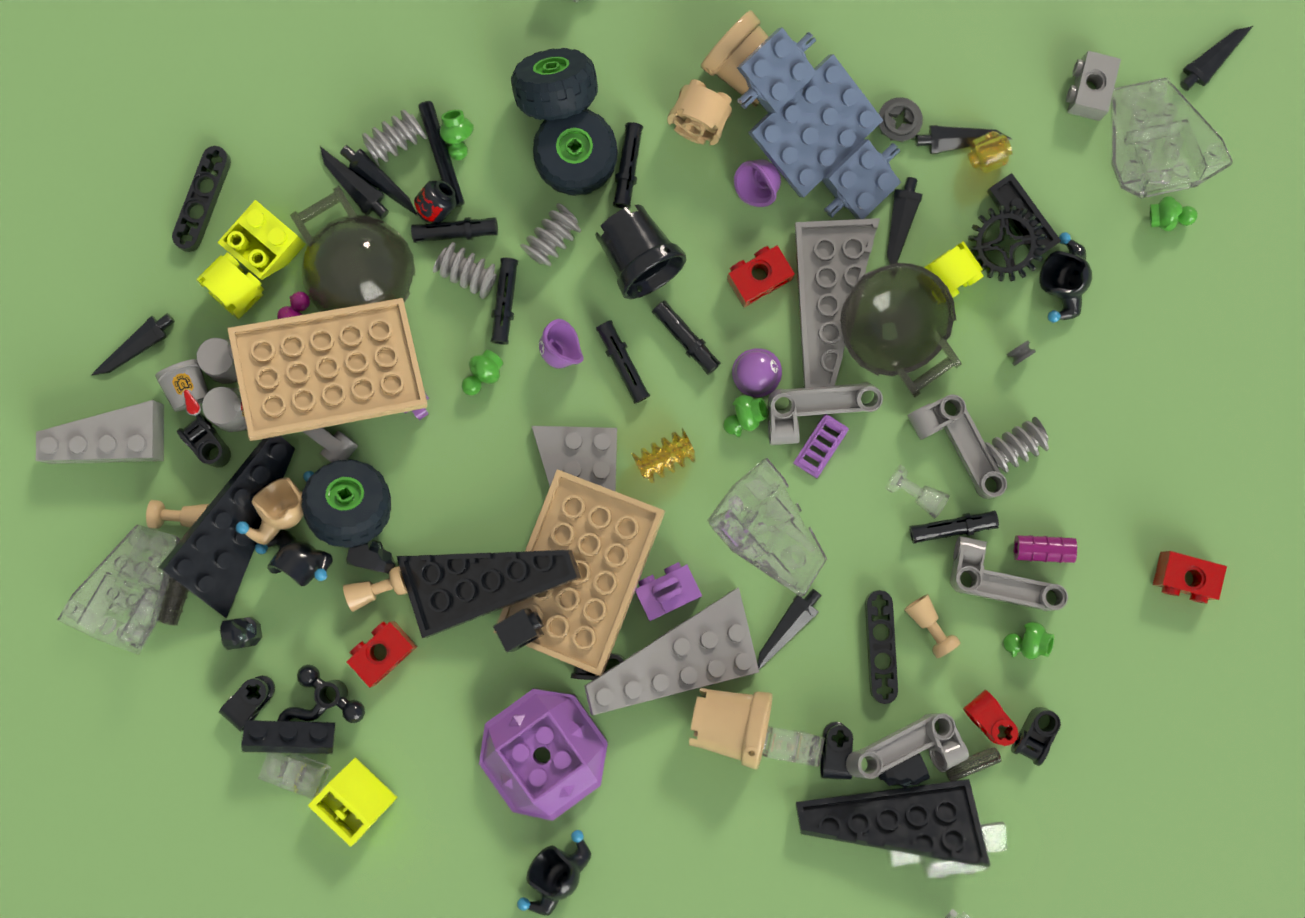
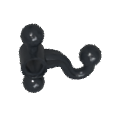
[277,664,365,723]

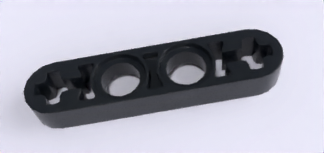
[172,146,231,252]
[865,590,898,704]

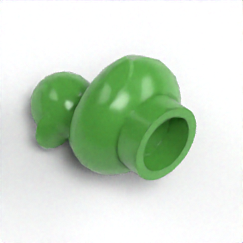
[440,110,474,160]
[1150,196,1198,231]
[462,350,503,396]
[723,395,768,437]
[1003,622,1054,659]

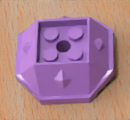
[479,688,608,821]

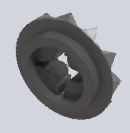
[879,97,923,143]

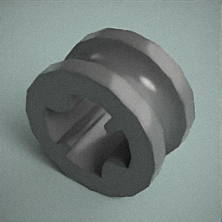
[1006,340,1036,366]

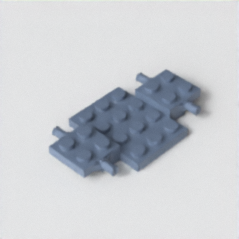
[737,27,901,219]

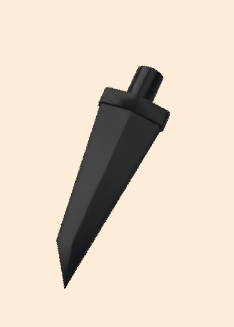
[1180,26,1253,91]
[915,125,1011,154]
[340,145,418,216]
[320,146,389,219]
[887,177,923,273]
[91,313,175,375]
[758,589,822,670]

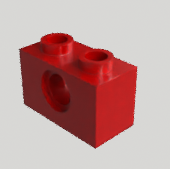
[727,245,795,308]
[1153,551,1227,604]
[346,621,418,688]

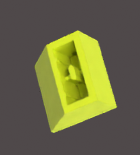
[217,200,306,280]
[308,757,398,847]

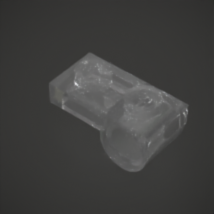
[762,726,825,767]

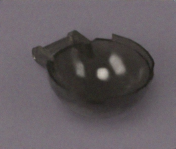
[290,186,415,312]
[840,263,962,398]

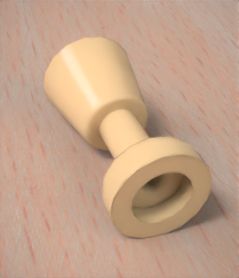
[146,500,209,529]
[343,566,408,612]
[904,594,961,658]

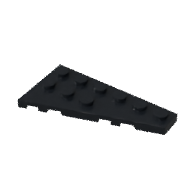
[158,436,295,618]
[396,550,581,638]
[796,779,991,868]

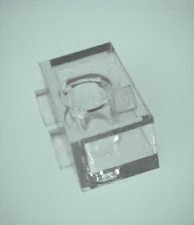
[258,753,331,799]

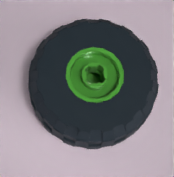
[511,48,598,120]
[533,109,618,196]
[302,459,391,548]

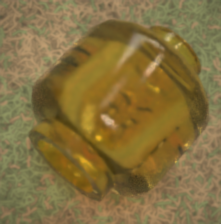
[968,131,1013,174]

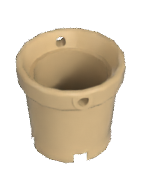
[701,10,769,107]
[689,688,773,769]

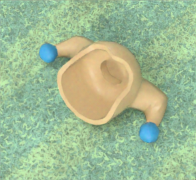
[236,471,314,545]

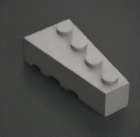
[36,400,164,464]

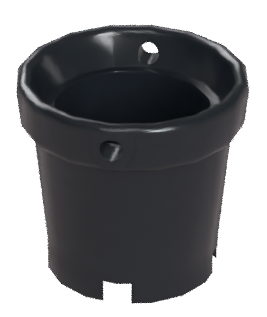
[595,204,687,300]

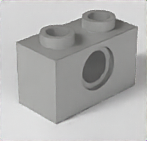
[1066,51,1121,121]

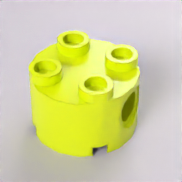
[916,241,984,304]
[196,252,264,320]

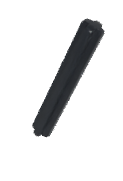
[418,101,464,208]

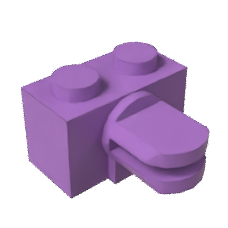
[635,562,702,621]

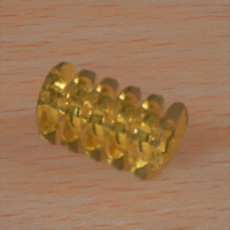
[631,428,696,483]

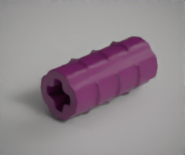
[1013,535,1078,563]

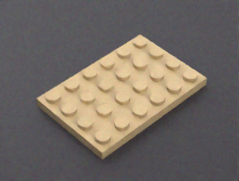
[227,298,427,441]
[493,469,666,676]

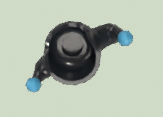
[1039,232,1092,323]
[255,529,333,586]
[517,830,591,916]

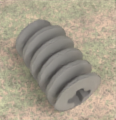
[362,109,427,166]
[520,203,581,266]
[433,242,497,299]
[985,417,1049,473]

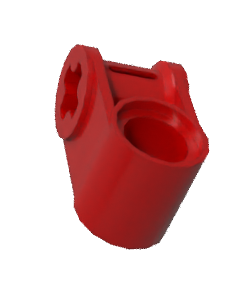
[963,690,1018,746]

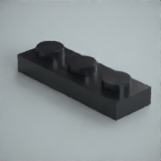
[987,173,1061,256]
[241,720,335,754]

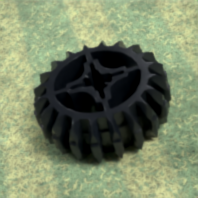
[968,204,1047,281]

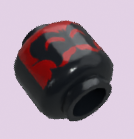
[414,180,456,223]

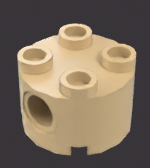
[667,79,732,145]

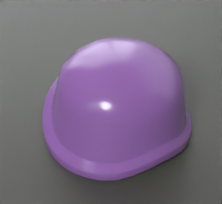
[734,159,781,207]
[539,319,584,369]
[732,348,782,398]

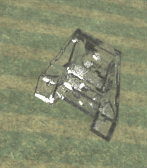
[707,458,827,597]

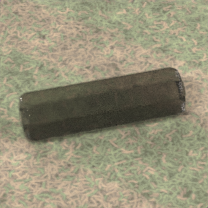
[945,747,1002,781]

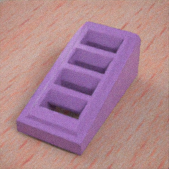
[793,414,849,479]

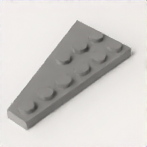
[795,218,880,388]
[532,426,617,492]
[584,587,759,715]

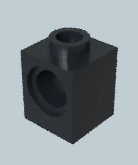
[493,609,544,653]

